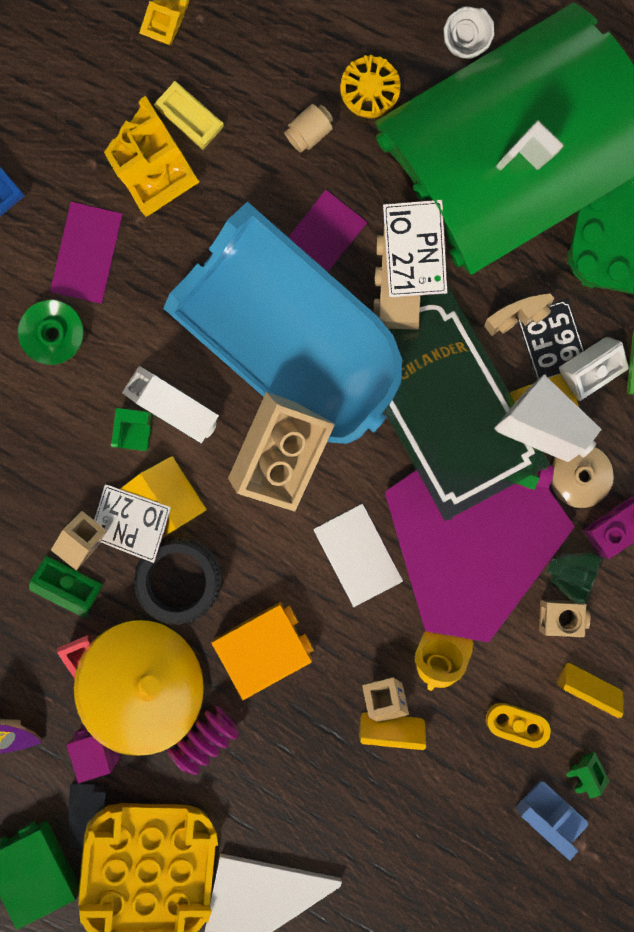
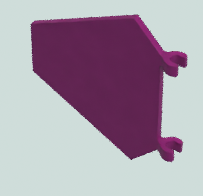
[384,444,575,642]

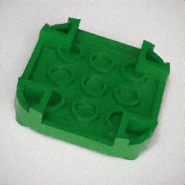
[567,177,634,294]

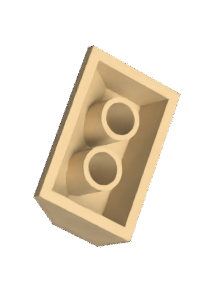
[228,392,335,511]

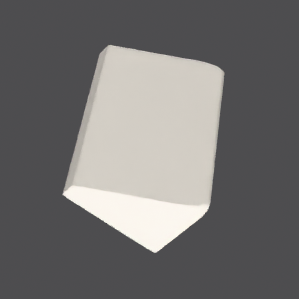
[559,337,629,401]

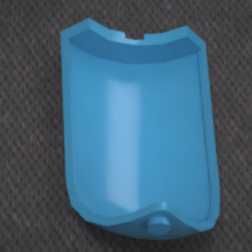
[163,202,402,444]

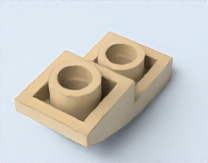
[484,294,554,336]

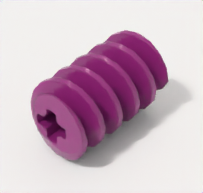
[166,705,239,775]

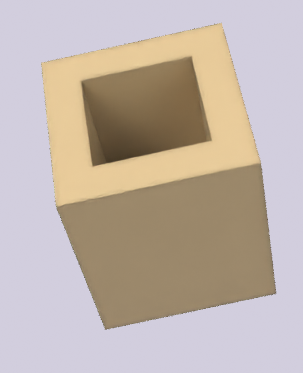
[51,511,107,570]
[362,678,409,722]

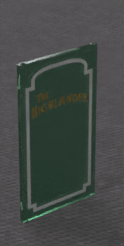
[384,285,550,521]

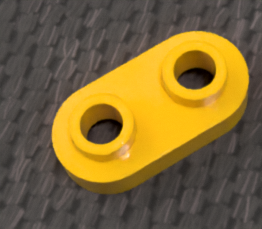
[486,703,551,748]

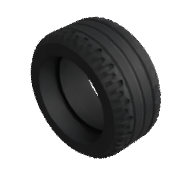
[134,537,222,625]

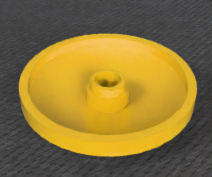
[74,620,203,756]

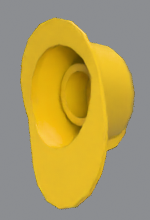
[415,631,473,691]

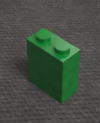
[0,820,80,930]

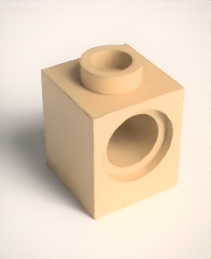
[539,599,590,637]

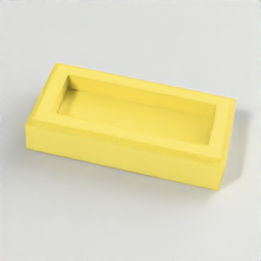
[154,81,224,150]

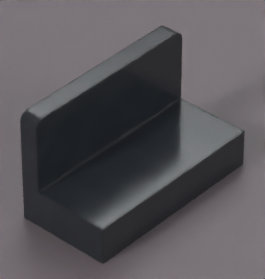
[68,782,110,849]

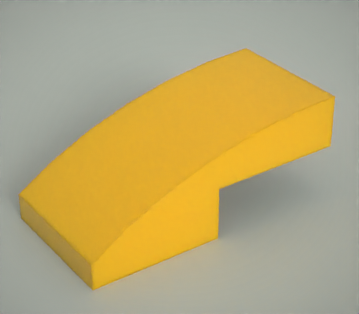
[139,0,190,46]

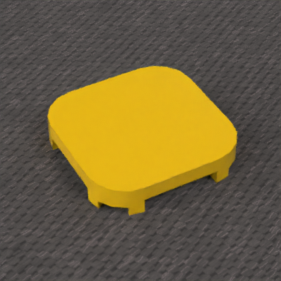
[78,803,218,932]

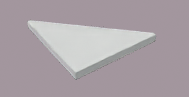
[205,854,342,932]

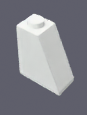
[122,366,219,443]
[494,375,602,462]

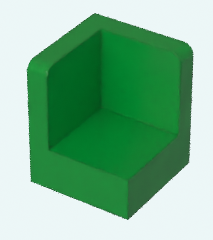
[111,408,153,451]

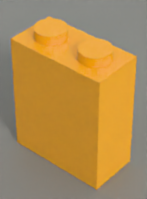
[212,601,314,700]

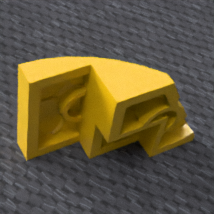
[104,96,199,217]

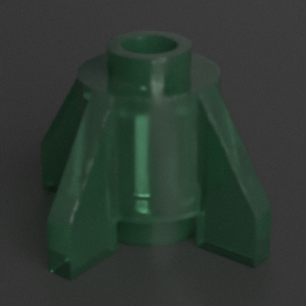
[547,552,604,605]

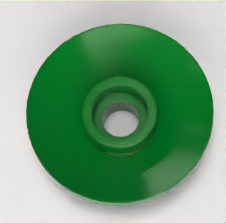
[18,300,84,365]

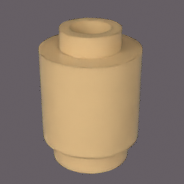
[284,104,333,153]

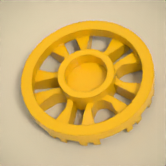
[340,55,401,118]

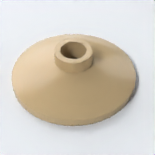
[550,447,613,508]

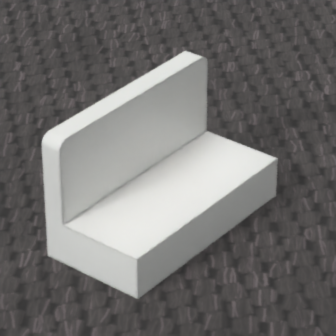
[496,121,563,171]

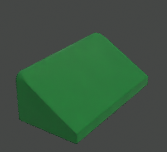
[29,555,103,618]

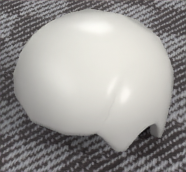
[443,6,494,59]

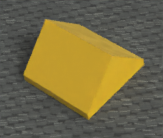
[120,456,207,538]

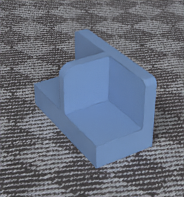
[516,780,588,861]

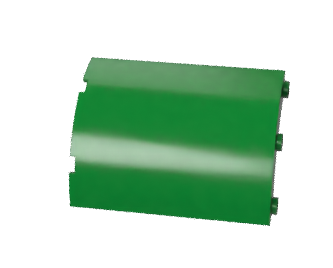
[375,2,634,275]

